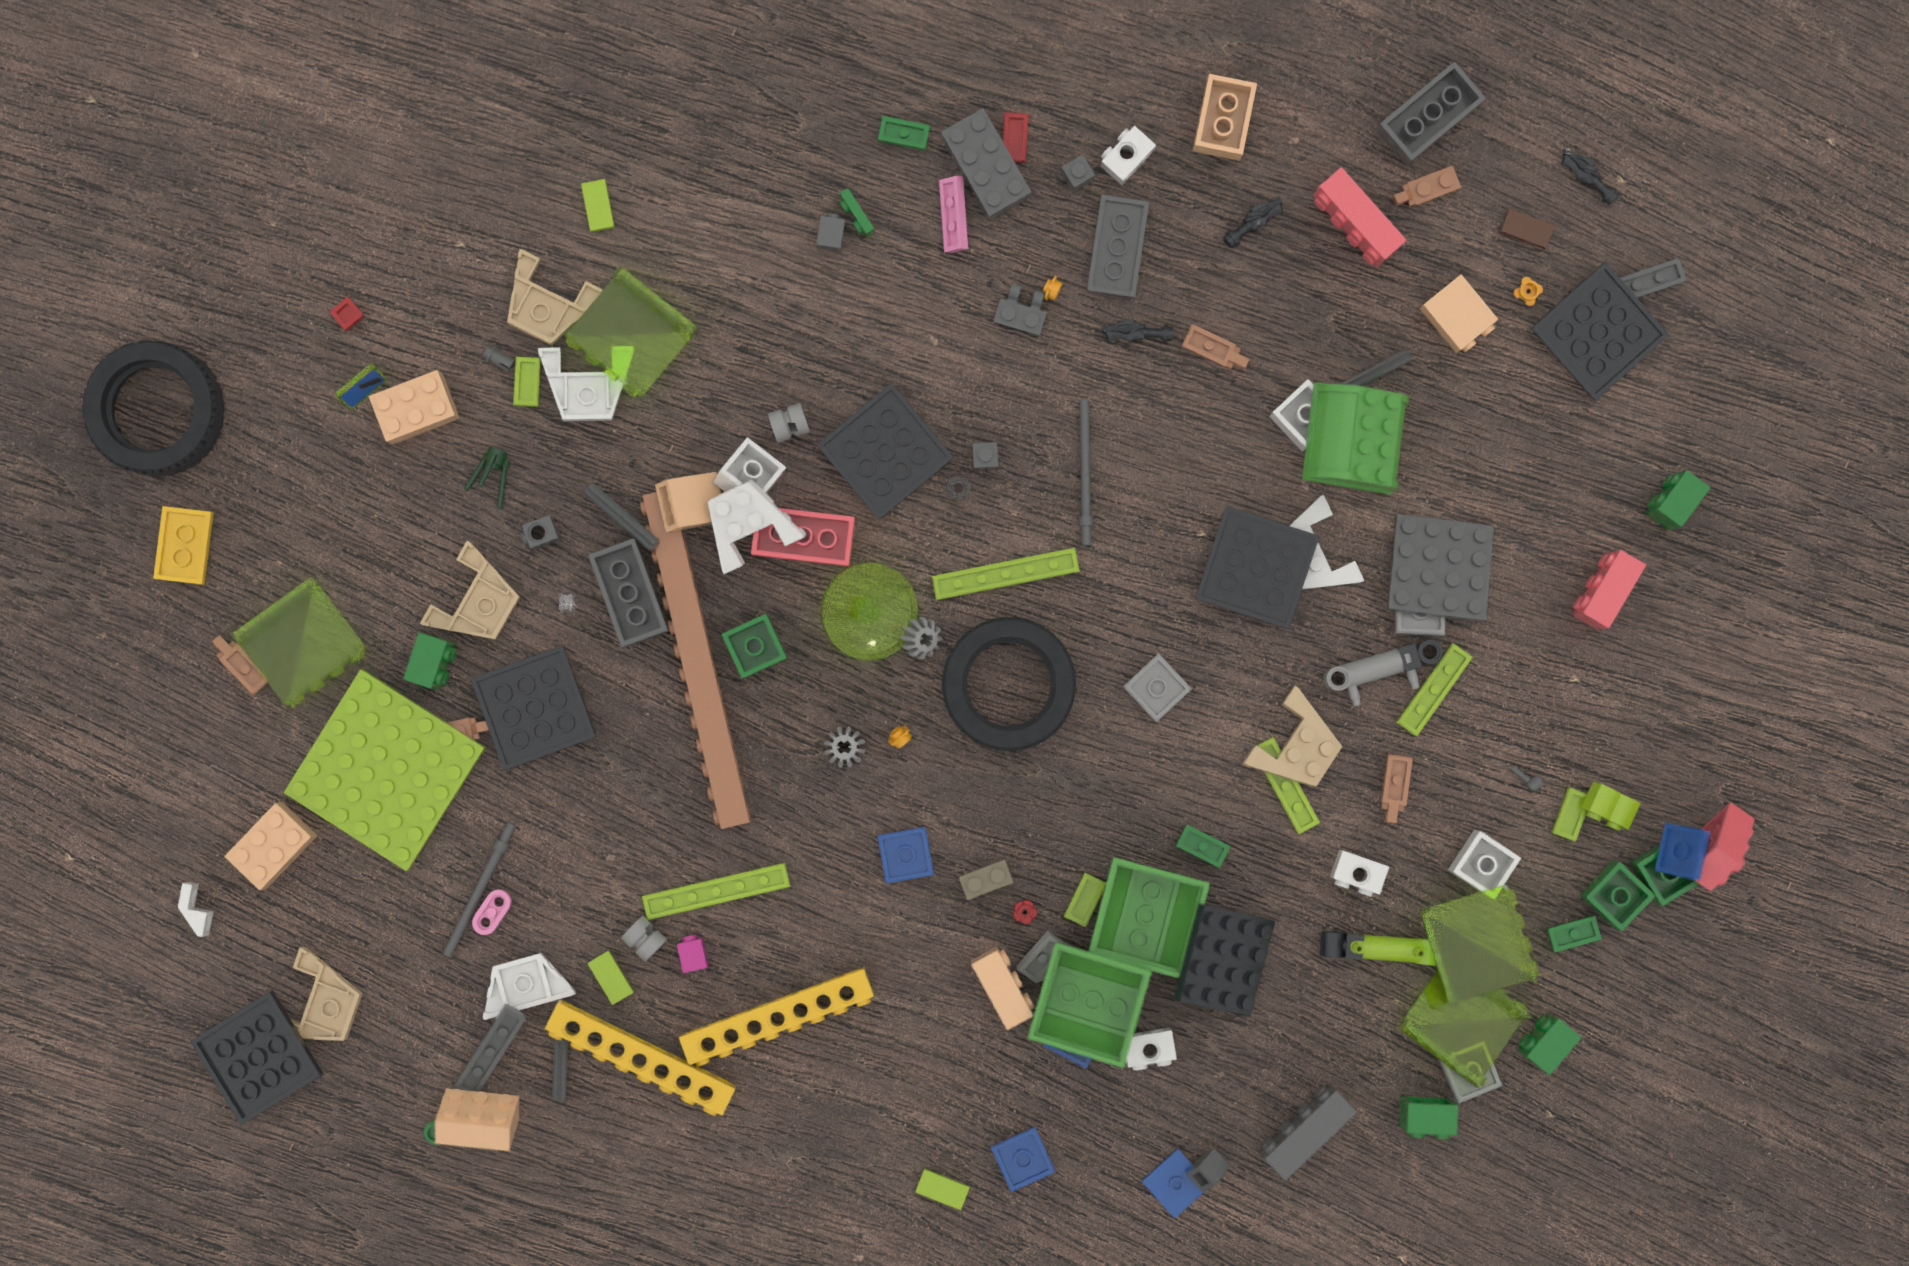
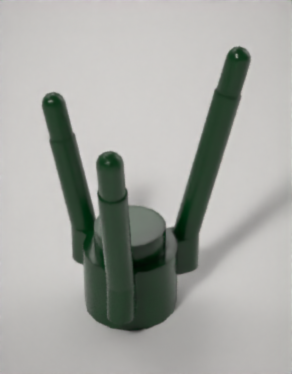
[464,446,510,510]

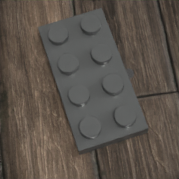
[1087,194,1149,299]

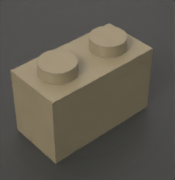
[959,858,1013,900]

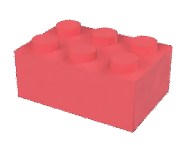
[1572,550,1646,630]
[1695,802,1755,891]

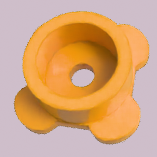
[1042,276,1063,301]
[1514,277,1543,306]
[888,725,912,749]

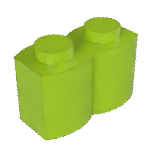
[1581,781,1641,831]

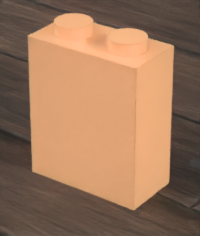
[1419,274,1498,353]
[655,472,721,532]

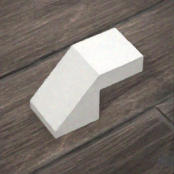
[178,882,214,937]

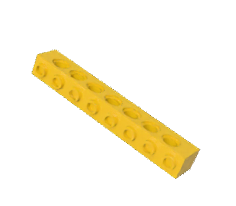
[679,967,874,1067]
[545,999,736,1116]

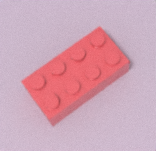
[1313,167,1407,267]
[751,508,856,567]

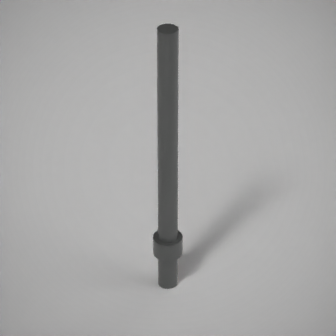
[1079,400,1094,546]
[443,822,516,957]

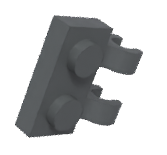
[993,284,1047,336]

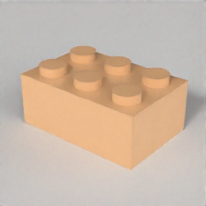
[1192,74,1257,161]
[369,370,460,445]
[224,802,318,890]
[971,946,1035,1030]
[435,1088,519,1151]

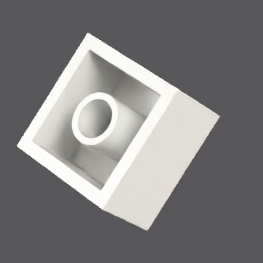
[1269,379,1313,452]
[713,437,786,494]
[1448,830,1521,899]

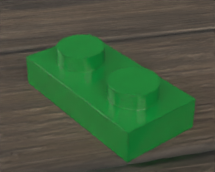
[878,116,930,151]
[839,188,875,238]
[1175,824,1231,868]
[1546,915,1602,953]

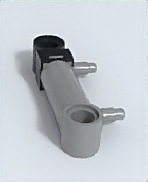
[1323,640,1443,706]

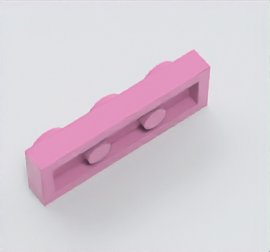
[939,176,968,253]

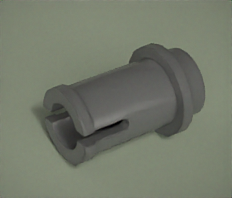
[482,345,516,373]

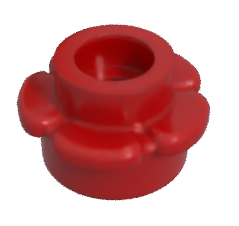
[1013,900,1037,924]

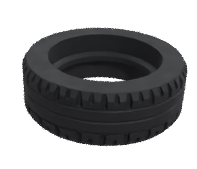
[82,340,225,477]
[942,617,1076,751]

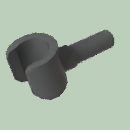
[1510,766,1544,791]

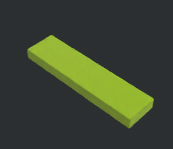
[1396,643,1473,737]
[1251,737,1320,834]

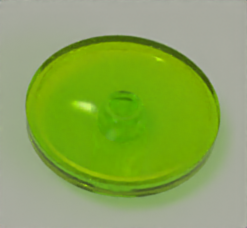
[821,562,917,660]

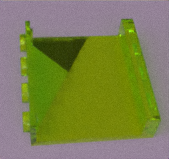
[564,266,697,398]
[231,577,367,707]
[1419,884,1539,1008]
[1397,969,1532,1088]

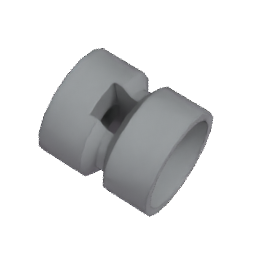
[768,403,810,443]
[621,916,667,962]

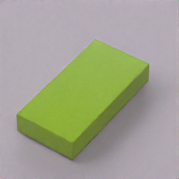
[581,179,615,232]
[513,357,541,407]
[1551,787,1587,842]
[1064,872,1106,927]
[587,950,634,1005]
[915,1168,970,1210]

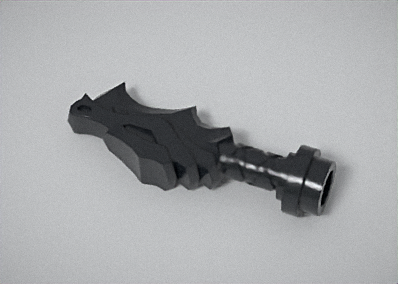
[1561,148,1619,205]
[1223,196,1283,249]
[1102,319,1173,343]

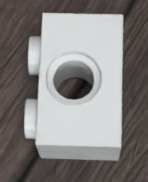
[1101,126,1156,186]
[1330,849,1389,897]
[1126,1027,1177,1070]

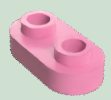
[472,889,512,935]

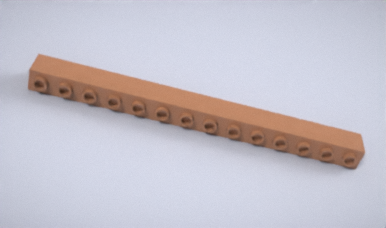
[640,492,751,829]

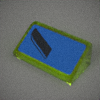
[335,363,388,410]

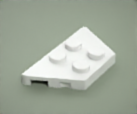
[483,953,576,1020]

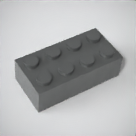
[1376,61,1486,167]
[941,108,1032,221]
[588,538,670,648]
[1259,1084,1357,1181]

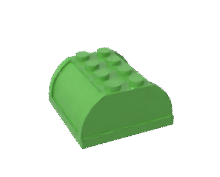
[1302,382,1409,494]
[1089,857,1210,978]
[1028,942,1152,1068]

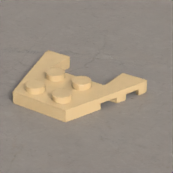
[507,249,604,346]
[420,541,520,639]
[1242,686,1342,787]
[291,946,363,1041]

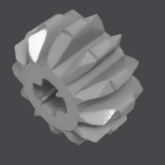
[900,617,943,659]
[824,727,865,768]

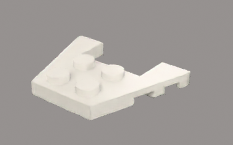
[538,347,634,421]
[708,479,806,574]
[1290,495,1364,589]

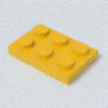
[153,506,214,585]

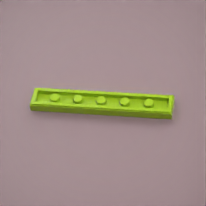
[932,548,1080,600]
[642,863,790,920]

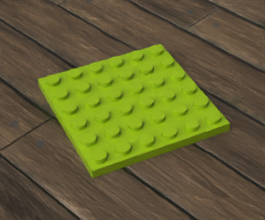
[284,669,486,871]

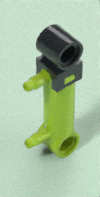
[1319,931,1437,966]

